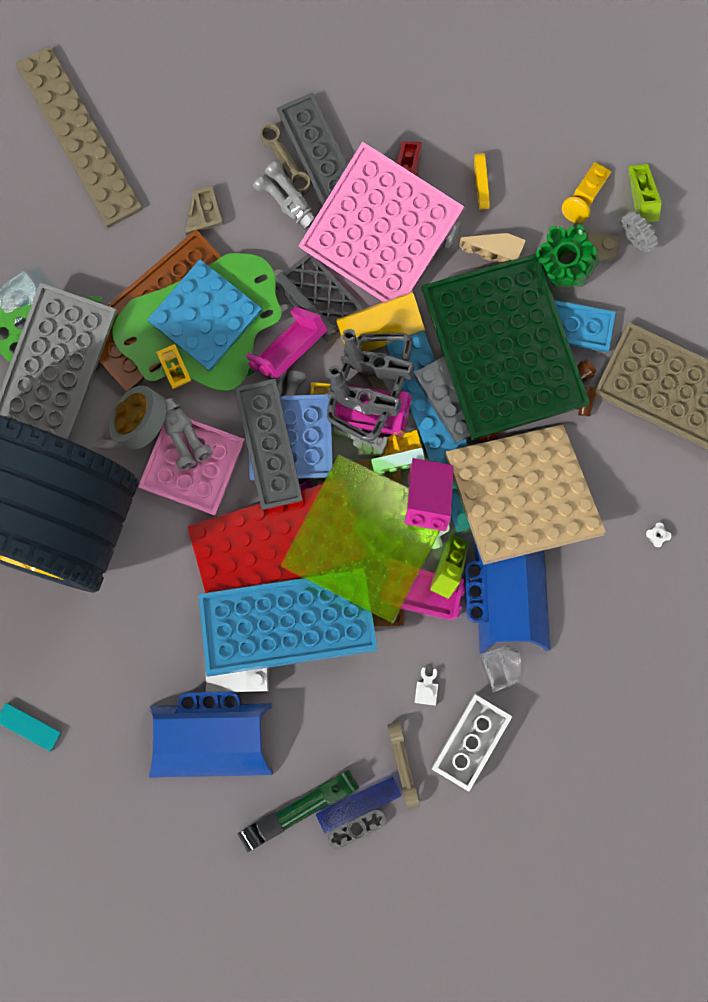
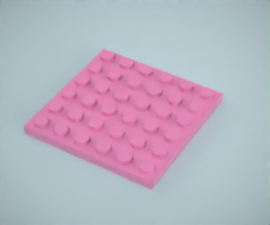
[298,141,465,302]

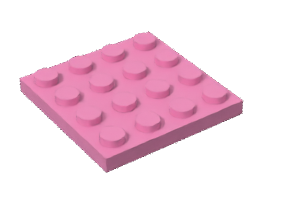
[138,420,245,516]

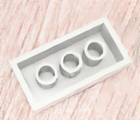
[431,694,512,792]

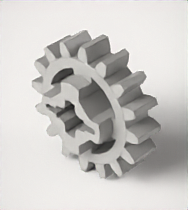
[621,211,658,253]

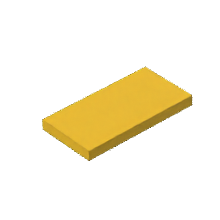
[336,292,425,352]

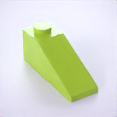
[628,164,662,223]

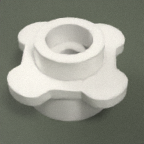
[646,523,671,547]

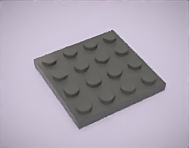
[413,356,470,444]

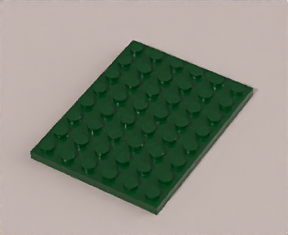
[421,254,590,440]

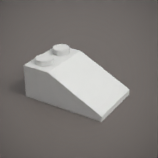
[206,668,269,692]

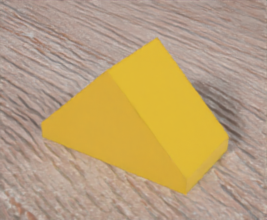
[156,344,191,389]

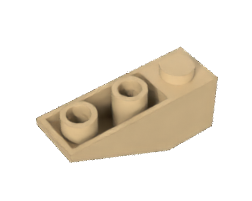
[459,233,526,264]

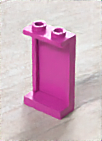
[245,307,328,379]
[335,385,412,437]
[404,458,453,531]
[379,560,466,621]

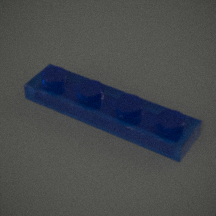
[316,776,402,834]

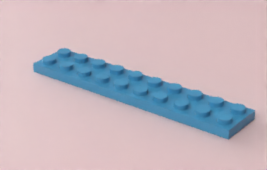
[386,330,471,533]

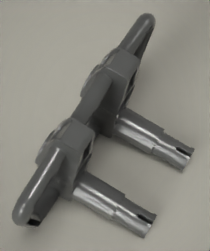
[327,329,415,442]

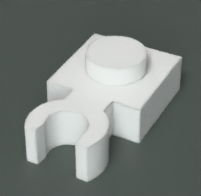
[414,668,438,706]

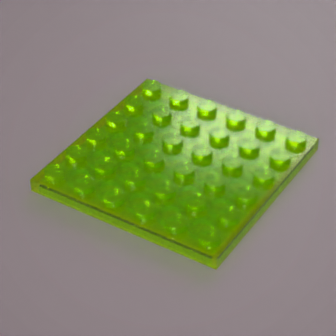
[281,454,440,623]

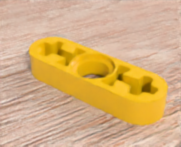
[474,153,490,210]

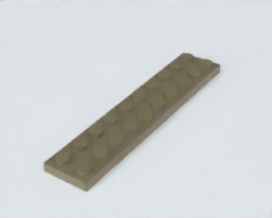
[16,46,143,228]

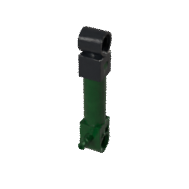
[237,769,359,853]

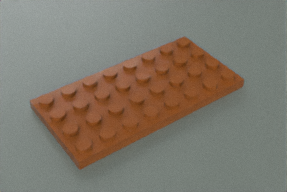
[99,229,221,392]

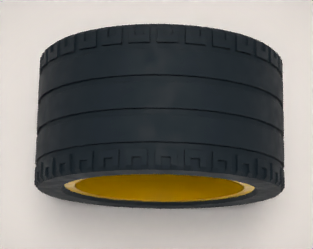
[0,415,139,593]

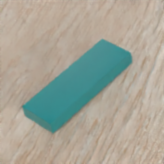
[0,703,62,752]

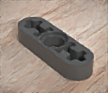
[328,809,386,849]

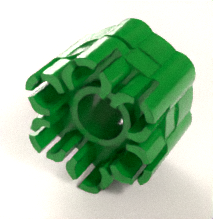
[536,225,599,287]

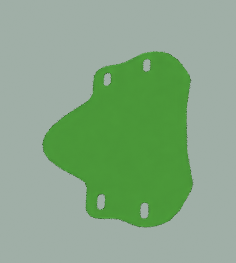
[113,253,281,391]

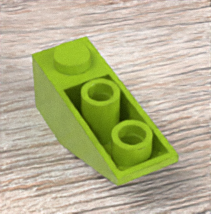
[430,534,469,599]

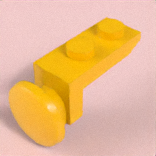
[562,162,612,224]

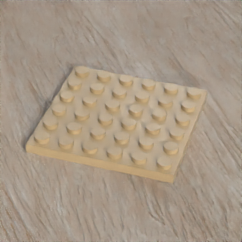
[445,425,606,565]

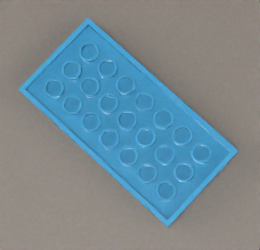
[198,569,378,677]

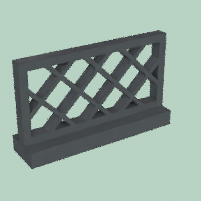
[275,254,364,342]

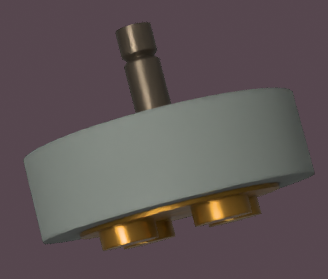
[109,386,167,450]

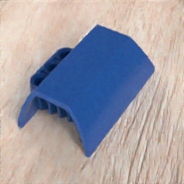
[464,536,550,653]
[149,692,273,778]

